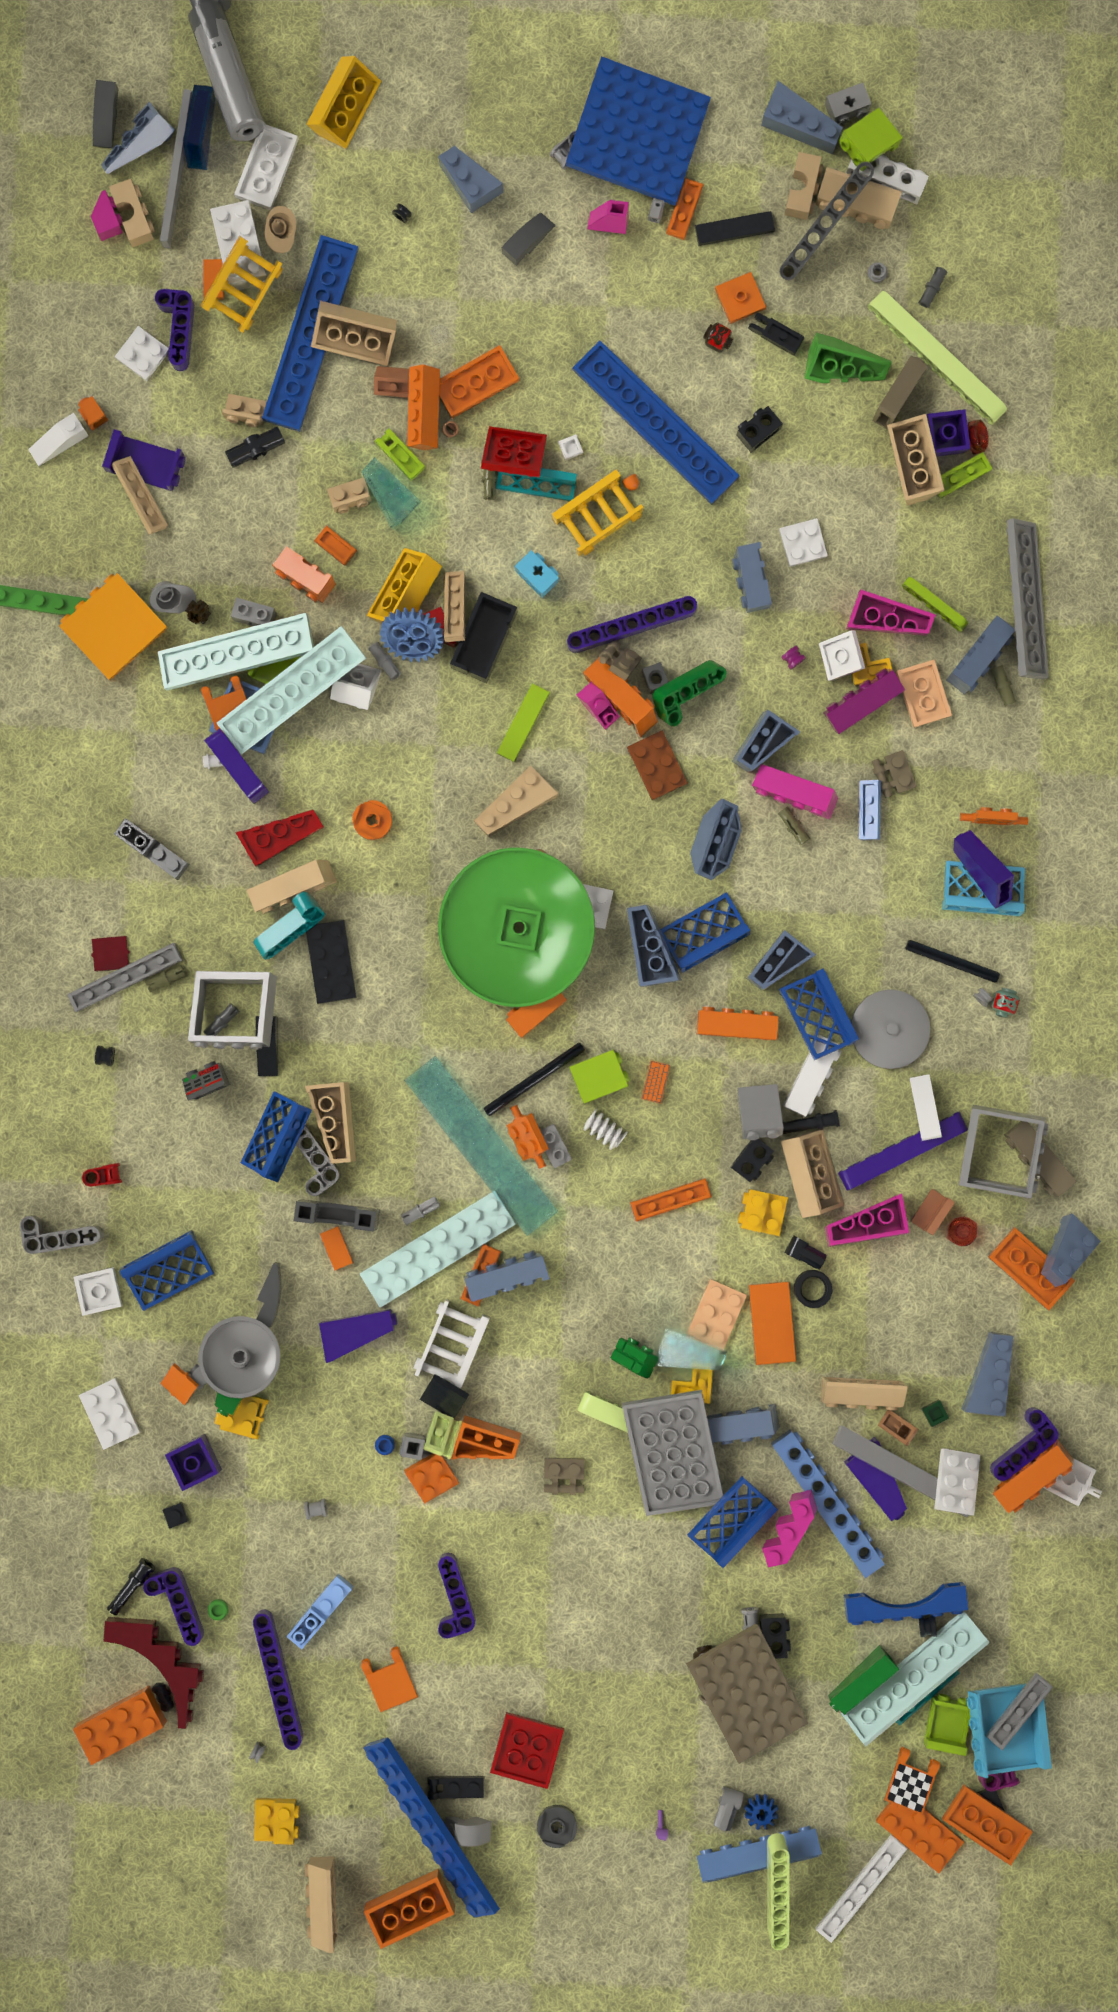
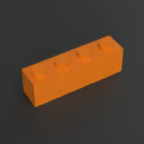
[407,364,440,450]
[696,1007,778,1040]

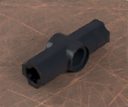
[225,426,285,468]

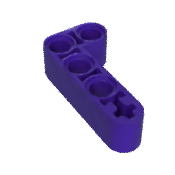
[155,289,195,371]
[204,728,269,804]
[990,1407,1059,1481]
[438,1552,476,1639]
[143,1567,204,1646]

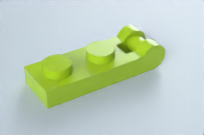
[374,428,425,481]

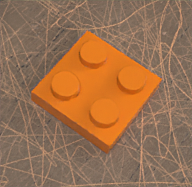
[404,1453,459,1504]

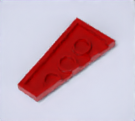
[235,810,324,867]

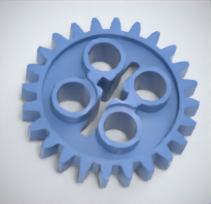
[380,608,444,662]

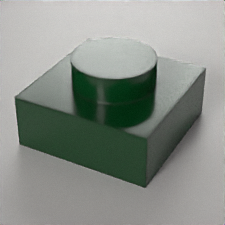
[921,1399,949,1427]

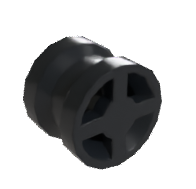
[95,1045,115,1067]
[919,1616,937,1637]

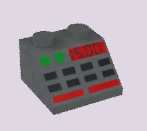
[182,1061,231,1101]

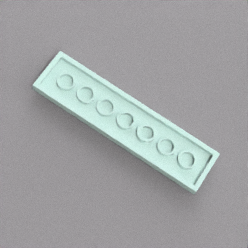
[158,613,314,691]
[217,626,366,755]
[360,1191,515,1308]
[841,1611,990,1746]

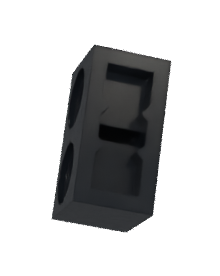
[736,406,783,453]
[730,1139,774,1182]
[760,1613,791,1659]

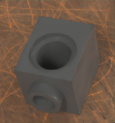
[642,662,668,694]

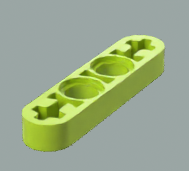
[902,577,968,632]

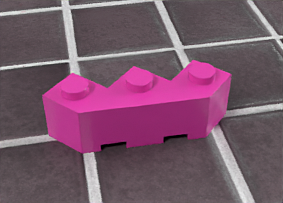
[762,1490,817,1567]

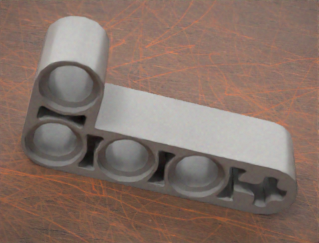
[296,1124,341,1196]
[20,1215,104,1254]

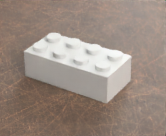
[210,200,267,290]

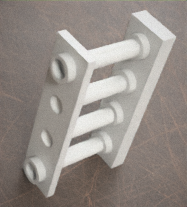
[413,1299,490,1389]

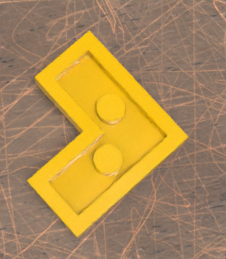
[852,643,892,686]
[670,1361,713,1404]

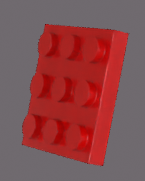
[481,426,547,478]
[490,1712,564,1789]

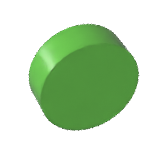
[208,1599,228,1621]

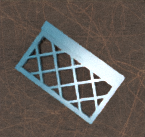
[942,861,1025,916]

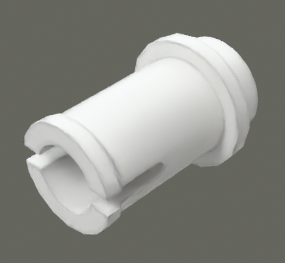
[203,754,223,769]

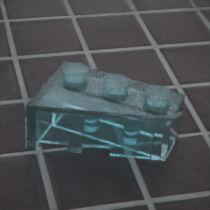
[361,457,421,530]
[656,1328,727,1370]

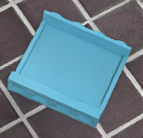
[967,1683,1052,1778]

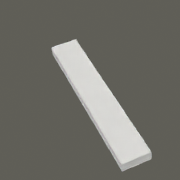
[815,1834,908,1943]

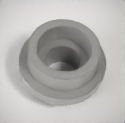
[868,262,887,283]

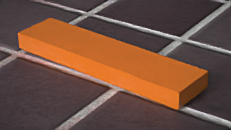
[630,1178,711,1222]

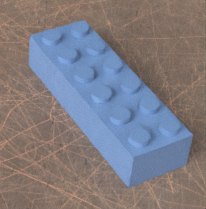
[697,1826,822,1883]

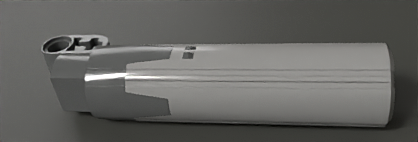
[188,0,265,141]

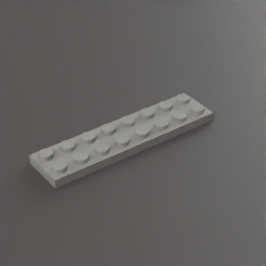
[1007,518,1049,679]

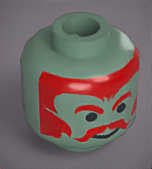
[991,988,1020,1018]

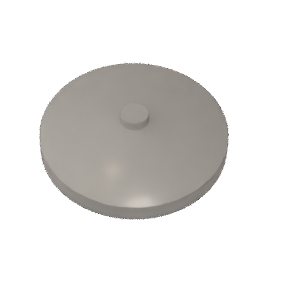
[851,990,930,1069]
[198,1316,280,1398]

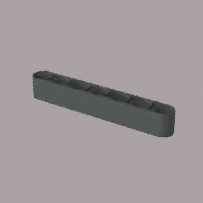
[780,162,874,280]

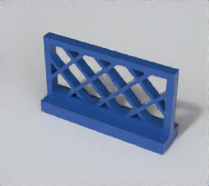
[660,892,750,973]
[779,968,859,1061]
[240,1091,312,1182]
[119,1230,214,1311]
[687,1476,778,1568]

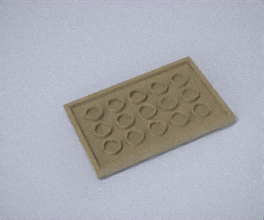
[686,1623,808,1764]

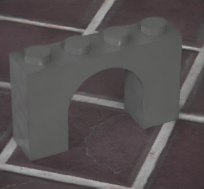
[293,1199,380,1232]

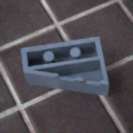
[438,146,504,213]
[732,710,800,772]
[746,930,816,990]
[1041,1213,1101,1287]

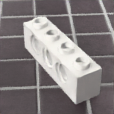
[846,155,929,204]

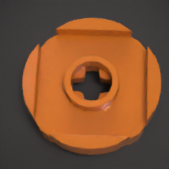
[352,800,392,840]

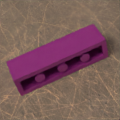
[823,668,905,734]

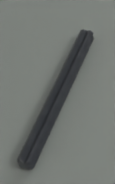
[484,1043,585,1116]

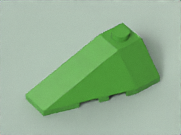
[804,333,892,383]

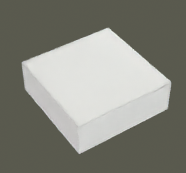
[558,435,583,461]

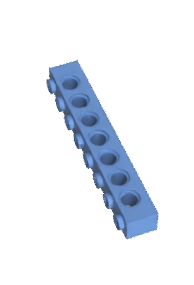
[771,1429,885,1578]

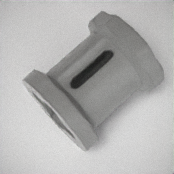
[304,1498,328,1520]
[741,1607,760,1630]

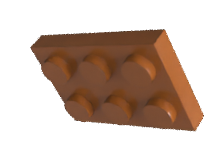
[627,730,688,800]

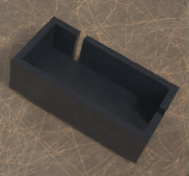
[450,592,518,684]

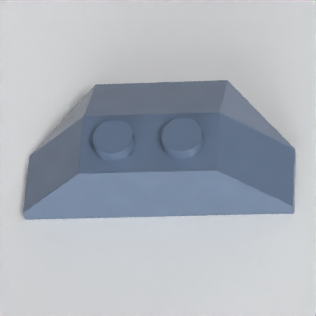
[690,799,742,880]

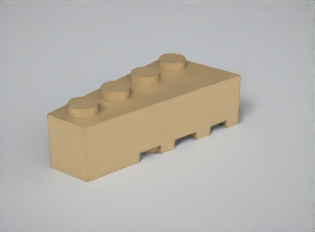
[474,765,558,837]
[247,860,337,914]
[305,1082,356,1164]

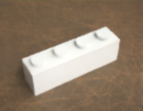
[783,1035,841,1117]

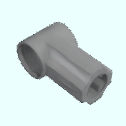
[714,1786,744,1831]

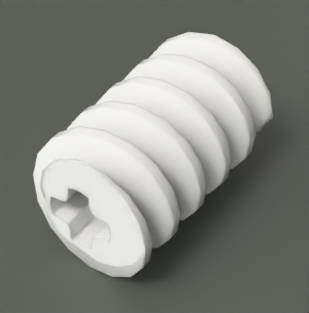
[583,1109,628,1150]

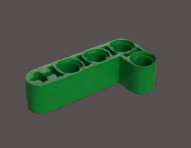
[653,660,727,727]

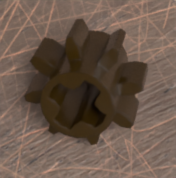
[185,599,211,625]

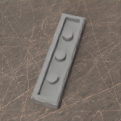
[985,1673,1053,1750]

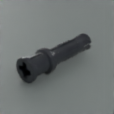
[783,1109,840,1134]
[107,1558,155,1615]

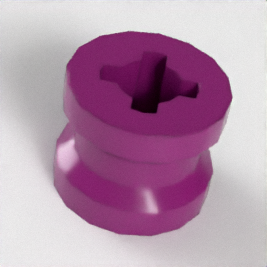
[781,645,806,670]

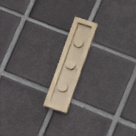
[112,456,168,535]
[444,571,466,642]

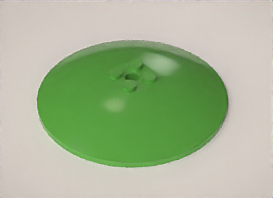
[438,848,595,1007]

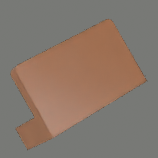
[374,366,409,398]
[911,1189,955,1235]

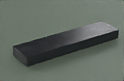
[695,211,775,246]

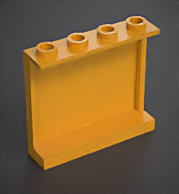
[59,573,168,680]

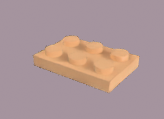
[896,660,952,728]
[687,1279,747,1350]

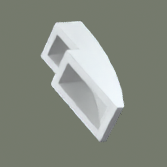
[910,1074,942,1141]

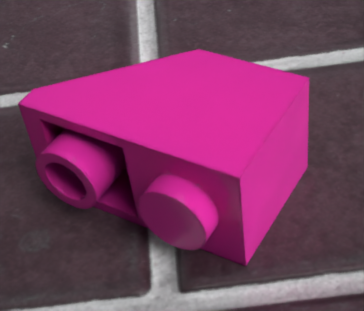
[91,190,123,241]
[587,200,629,234]
[576,682,620,730]

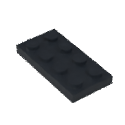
[306,920,357,1004]

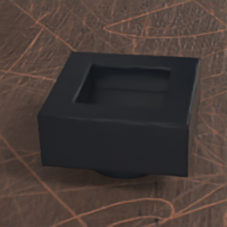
[162,1502,189,1529]

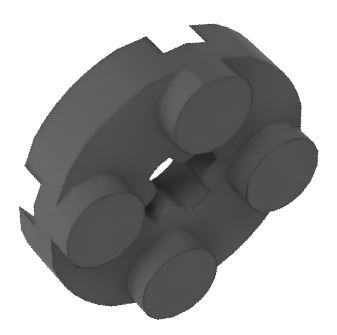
[537,1805,577,1848]

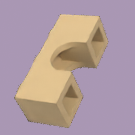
[784,152,824,220]
[109,179,155,248]

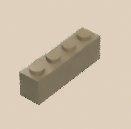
[1004,1121,1077,1197]

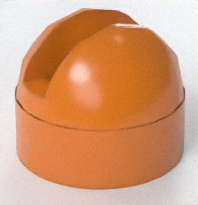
[622,474,639,491]

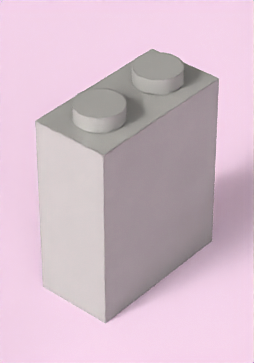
[737,1084,783,1140]

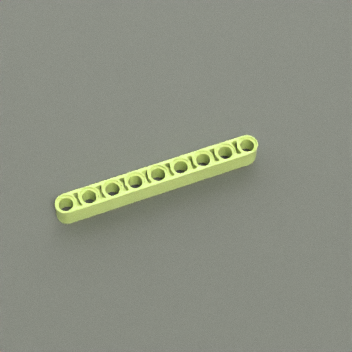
[868,291,1007,425]

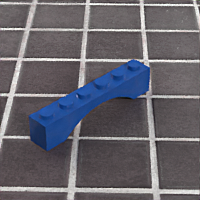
[843,1582,968,1625]

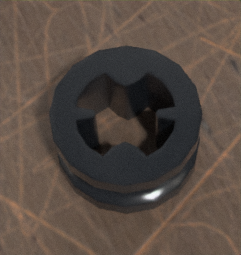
[392,203,412,223]

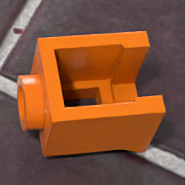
[78,396,109,431]

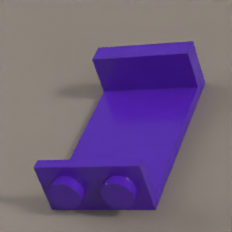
[102,429,186,492]

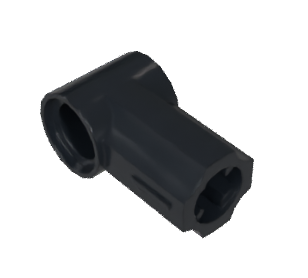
[784,1235,827,1270]

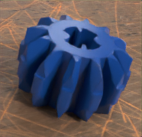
[744,1794,778,1830]

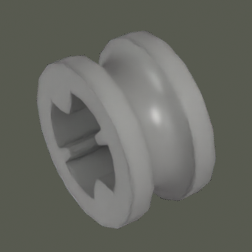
[973,988,993,1007]
[248,1742,266,1763]

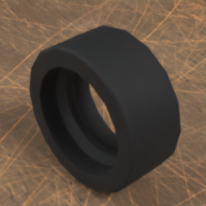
[794,1270,833,1308]

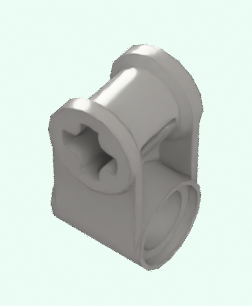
[550,131,576,170]

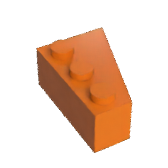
[451,1415,521,1459]

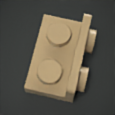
[222,394,267,427]
[327,477,372,514]

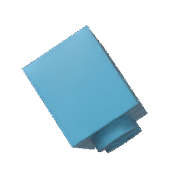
[514,550,559,598]

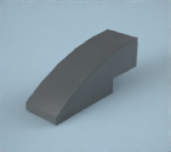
[93,80,119,149]
[501,212,555,266]
[256,1262,282,1328]

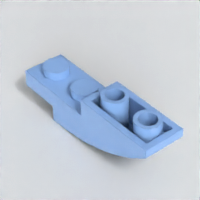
[286,1574,354,1650]

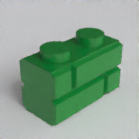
[610,1337,659,1379]

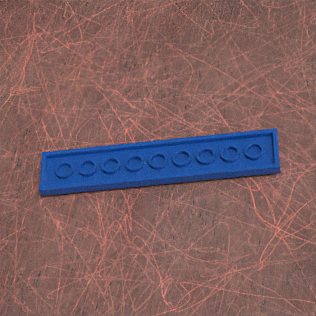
[262,235,359,432]
[573,340,739,505]
[363,1737,500,1918]

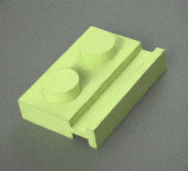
[423,1411,462,1459]

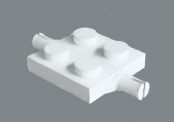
[1043,1458,1102,1506]

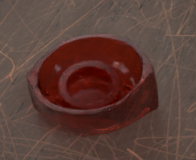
[968,419,989,454]
[946,1216,977,1247]

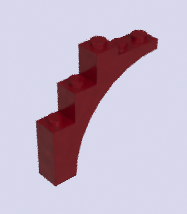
[103,1617,204,1729]

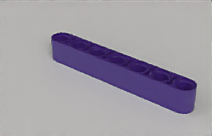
[567,596,697,653]
[838,1112,968,1191]
[253,1609,303,1750]

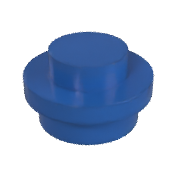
[375,1435,395,1455]

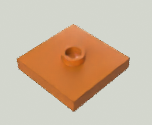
[715,272,766,324]

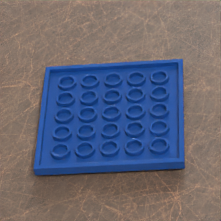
[565,56,711,206]

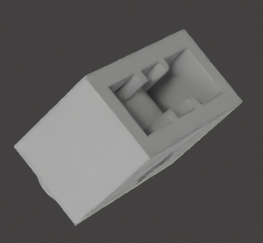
[825,83,871,125]
[231,597,277,626]
[540,1124,572,1168]

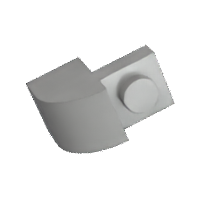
[399,1433,432,1460]
[445,1816,491,1847]

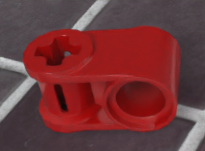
[82,1163,122,1187]

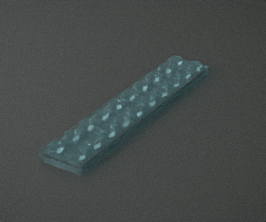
[404,1056,558,1236]

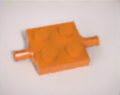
[960,807,1029,825]
[506,1105,549,1169]

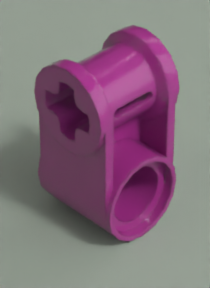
[978,1771,1020,1792]

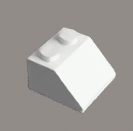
[330,663,382,710]

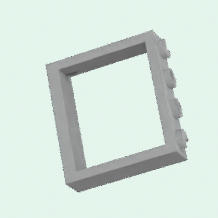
[188,971,277,1050]
[959,1104,1048,1199]

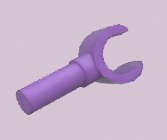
[656,1810,668,1841]

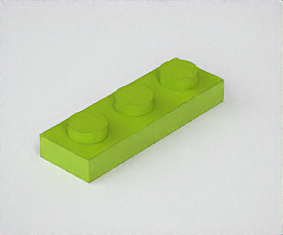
[938,452,993,499]

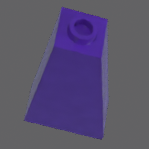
[953,830,1014,909]
[319,1309,397,1363]
[844,1437,907,1521]

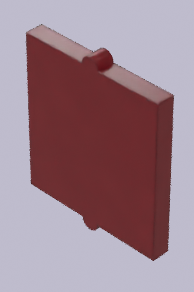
[91,936,130,971]

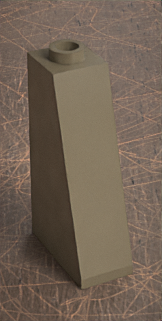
[872,356,928,430]

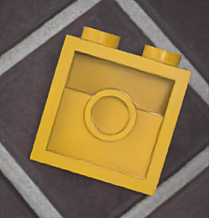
[738,1189,788,1236]
[254,1798,300,1845]

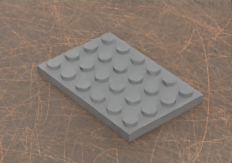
[622,1390,724,1516]

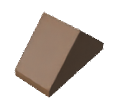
[878,1410,919,1446]

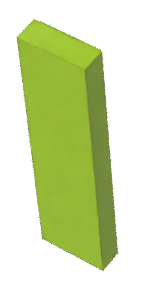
[497,683,550,762]

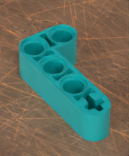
[253,892,325,960]

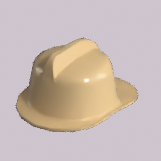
[265,206,296,253]

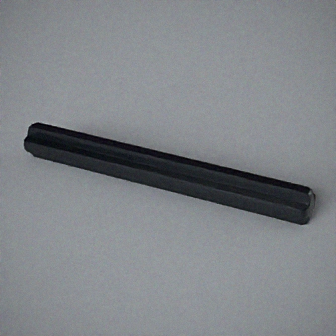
[905,940,1000,983]

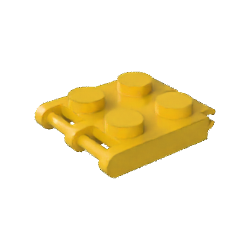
[214,1396,269,1439]

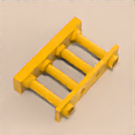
[200,235,283,333]
[552,469,643,556]

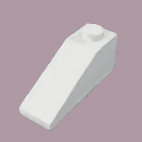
[28,413,89,466]

